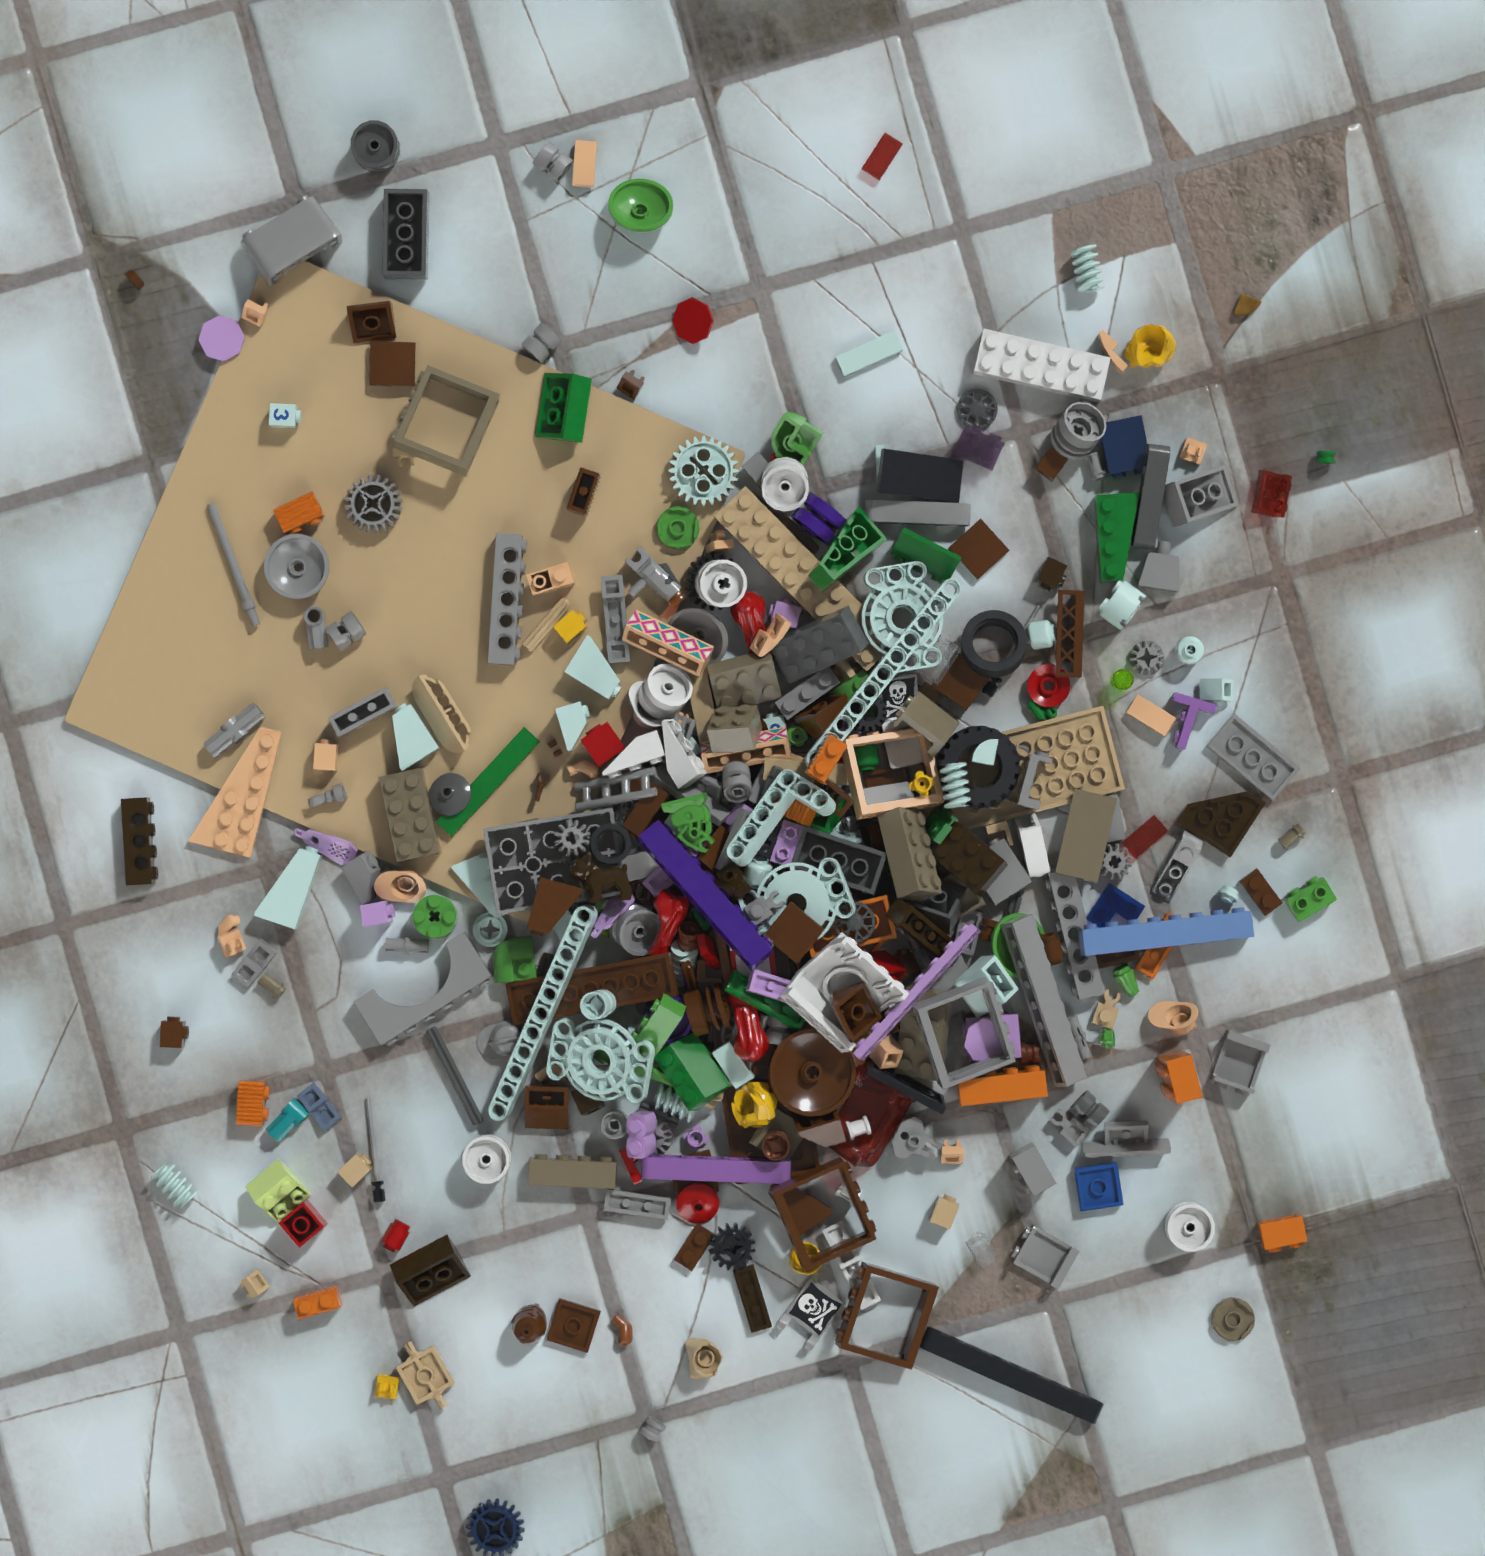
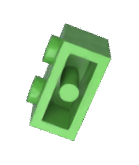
[1284,876,1337,922]

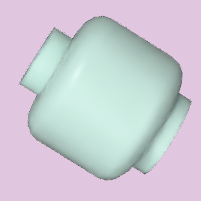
[1025,620,1057,650]
[1175,636,1204,665]
[744,855,773,889]

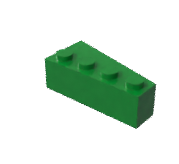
[1094,492,1139,583]
[808,506,887,592]

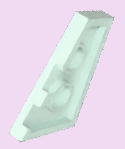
[451,852,508,918]

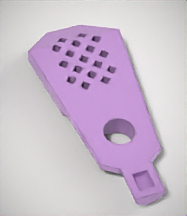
[294,828,358,865]
[591,894,635,938]

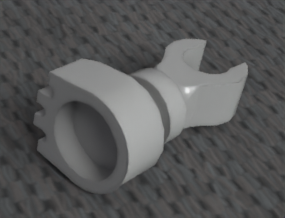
[308,783,348,807]

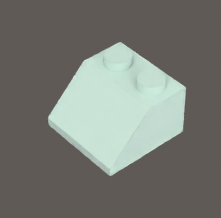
[555,701,591,752]

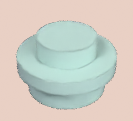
[1218,885,1239,904]

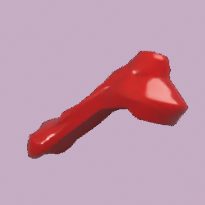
[730,591,775,660]
[647,889,689,956]
[727,993,770,1061]

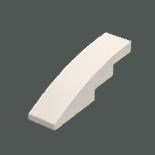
[822,1221,882,1311]

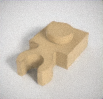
[1091,989,1121,1029]

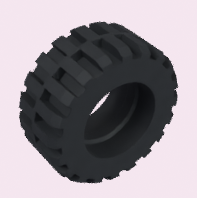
[937,725,1021,809]

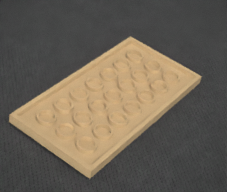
[937,706,1125,830]

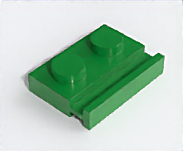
[925,803,959,845]

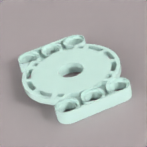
[861,561,943,674]
[738,858,856,948]
[546,1018,655,1103]

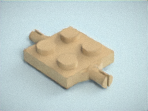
[396,1341,455,1410]

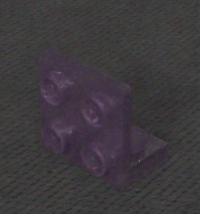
[953,425,1005,471]

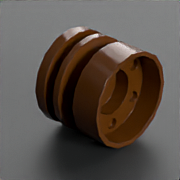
[683,983,732,1037]

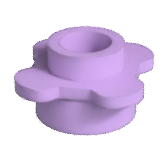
[683,1125,709,1151]

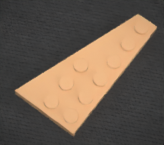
[188,727,282,858]

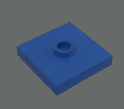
[1074,1162,1124,1212]

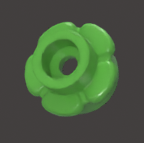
[787,726,808,747]
[1100,1028,1115,1049]

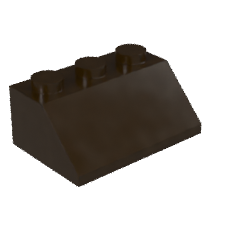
[390,1235,471,1307]

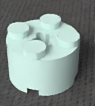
[1099,580,1146,631]

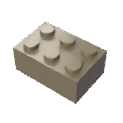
[707,651,782,708]

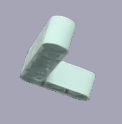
[726,769,836,867]

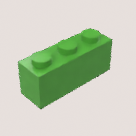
[630,994,686,1058]

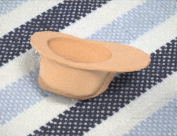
[374,869,426,903]
[1148,1001,1199,1035]

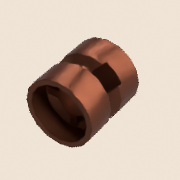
[762,1130,790,1161]

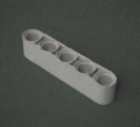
[864,500,971,527]

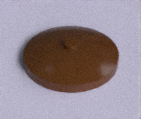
[768,1028,856,1116]

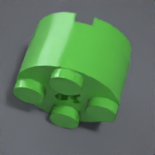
[413,895,458,939]

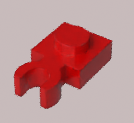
[619,1147,642,1185]

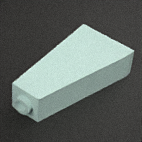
[254,846,322,929]

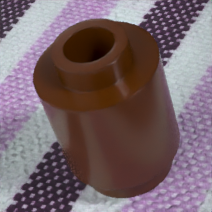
[1040,932,1064,966]

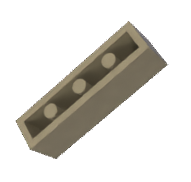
[528,1154,617,1189]

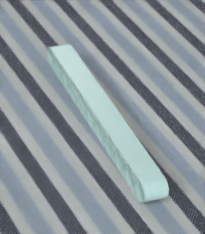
[804,579,961,766]
[488,904,598,1121]

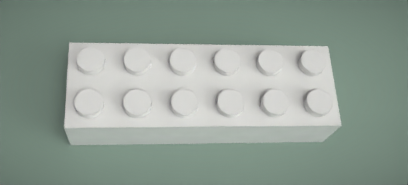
[973,329,1111,403]

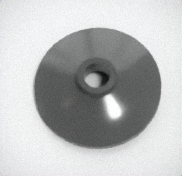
[429,773,471,816]

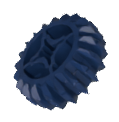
[466,1498,525,1556]

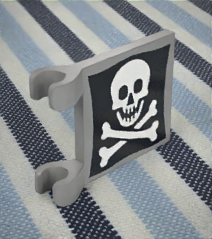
[860,672,918,721]
[776,1278,845,1351]

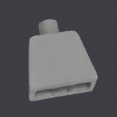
[1137,541,1180,593]

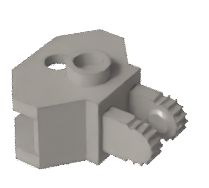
[891,1115,943,1161]

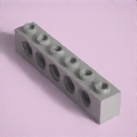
[488,533,527,666]
[1044,871,1105,1000]

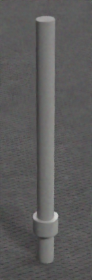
[207,503,260,627]

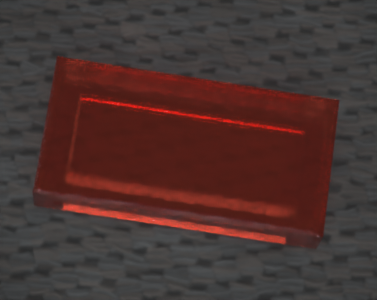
[861,132,903,181]
[1121,815,1168,859]

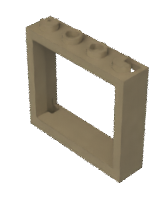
[391,365,500,477]

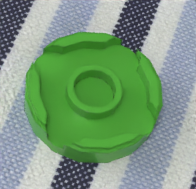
[656,506,700,550]

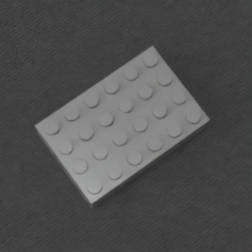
[483,808,622,915]

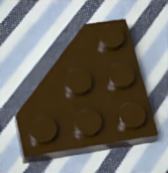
[1176,791,1266,857]

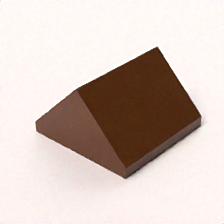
[347,301,396,343]
[831,981,882,1043]

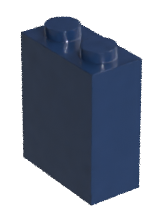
[1100,415,1147,479]

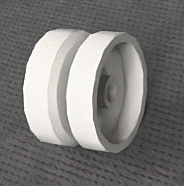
[761,457,809,511]
[695,560,747,607]
[638,664,693,719]
[462,1134,511,1184]
[1164,1201,1215,1252]

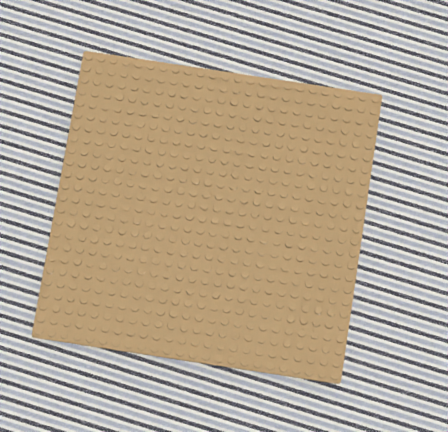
[65,261,745,923]

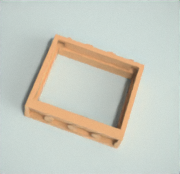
[842,726,945,820]

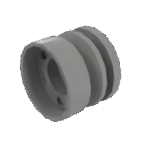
[1050,402,1107,460]

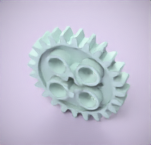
[669,435,739,507]

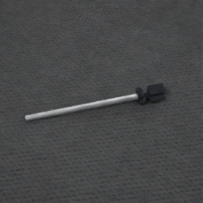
[982,605,1040,697]
[366,1098,386,1203]

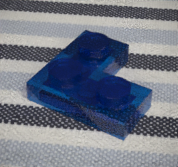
[1086,882,1145,928]

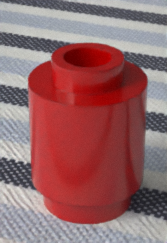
[381,1219,410,1253]

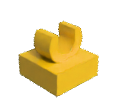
[375,1373,400,1399]

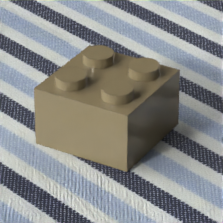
[707,704,763,753]

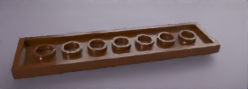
[505,952,679,1026]

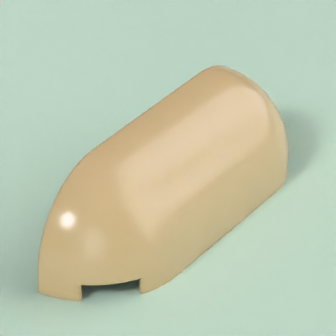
[412,675,471,753]

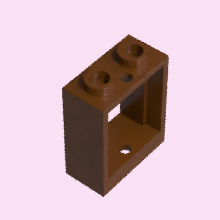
[622,782,677,841]

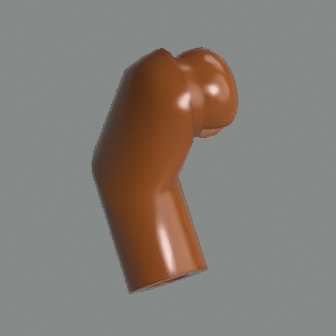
[611,1313,633,1347]

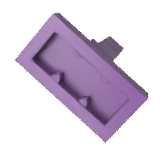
[1171,692,1217,750]

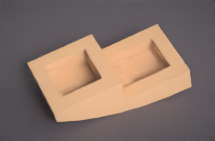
[572,140,597,188]
[1098,330,1128,374]
[750,613,792,657]
[1126,694,1177,737]

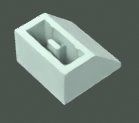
[953,955,1019,1017]

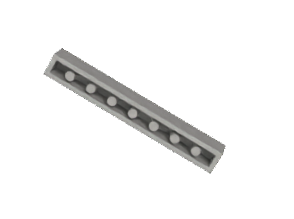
[1000,914,1087,1087]

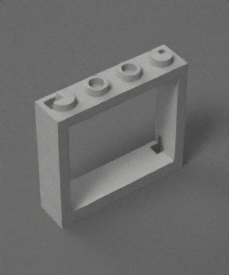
[912,977,1016,1090]

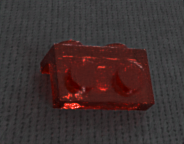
[1251,470,1292,518]

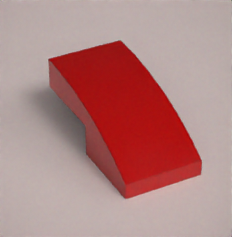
[696,933,720,970]

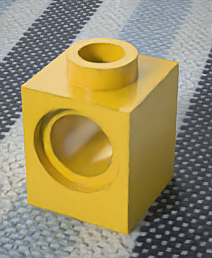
[553,610,588,644]

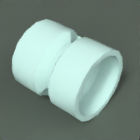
[580,989,616,1020]

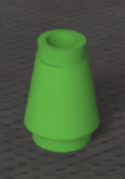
[1113,963,1140,997]

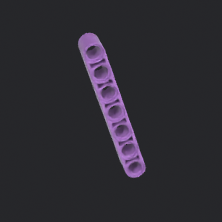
[641,1154,791,1184]

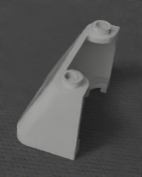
[241,195,342,287]

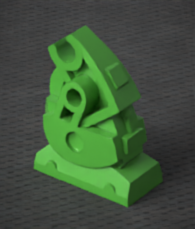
[661,792,715,853]

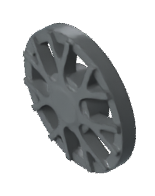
[957,389,998,430]
[834,902,875,943]

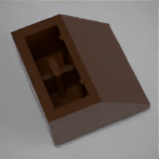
[524,1085,570,1130]

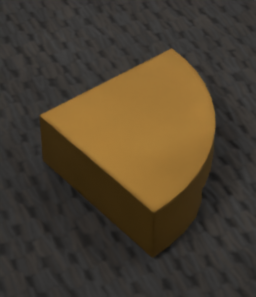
[1233,294,1261,316]

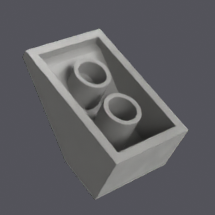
[1164,465,1239,527]

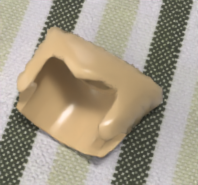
[685,1338,723,1380]

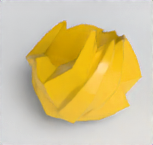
[1123,324,1176,369]
[731,1082,777,1128]

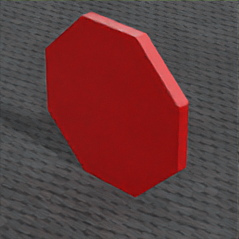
[672,297,714,344]

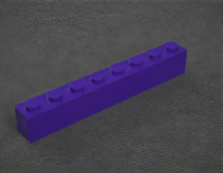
[638,820,772,972]

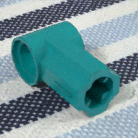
[266,1098,310,1142]

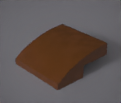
[369,342,416,387]
[931,651,989,711]

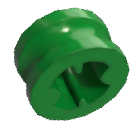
[1316,451,1336,464]

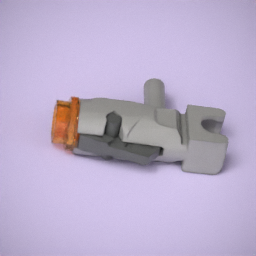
[625,546,687,608]

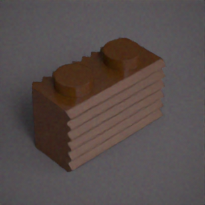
[567,467,601,516]

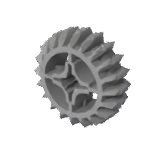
[344,475,403,533]

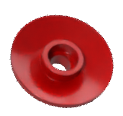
[1027,664,1070,707]
[676,1183,719,1224]

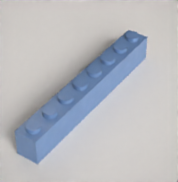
[1078,907,1254,956]

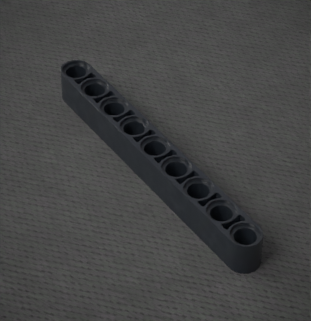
[920,1326,1104,1424]

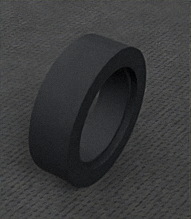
[961,610,1027,678]

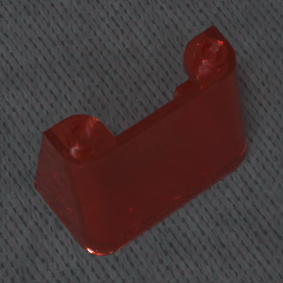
[828,1065,914,1167]

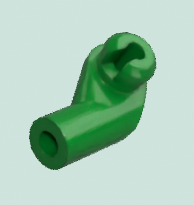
[1025,700,1057,721]

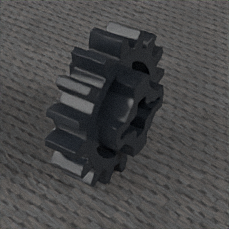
[708,1222,756,1270]

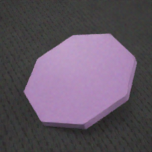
[198,315,245,362]
[964,1018,1009,1061]

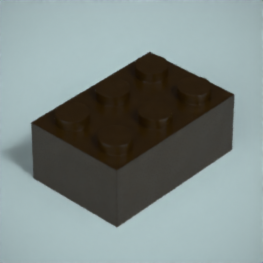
[931,821,1008,898]

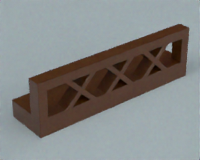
[1055,590,1085,678]

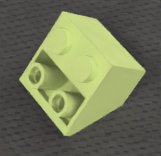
[245,1159,311,1222]

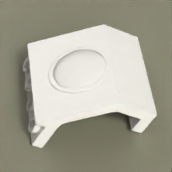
[779,932,909,1053]

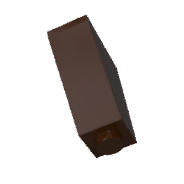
[527,877,583,937]
[768,1184,833,1235]

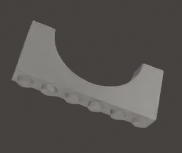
[353,932,492,1046]

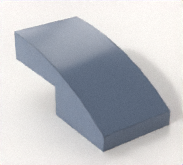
[297,1083,343,1132]

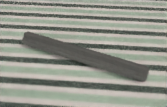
[426,1027,483,1126]

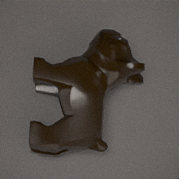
[568,851,632,903]

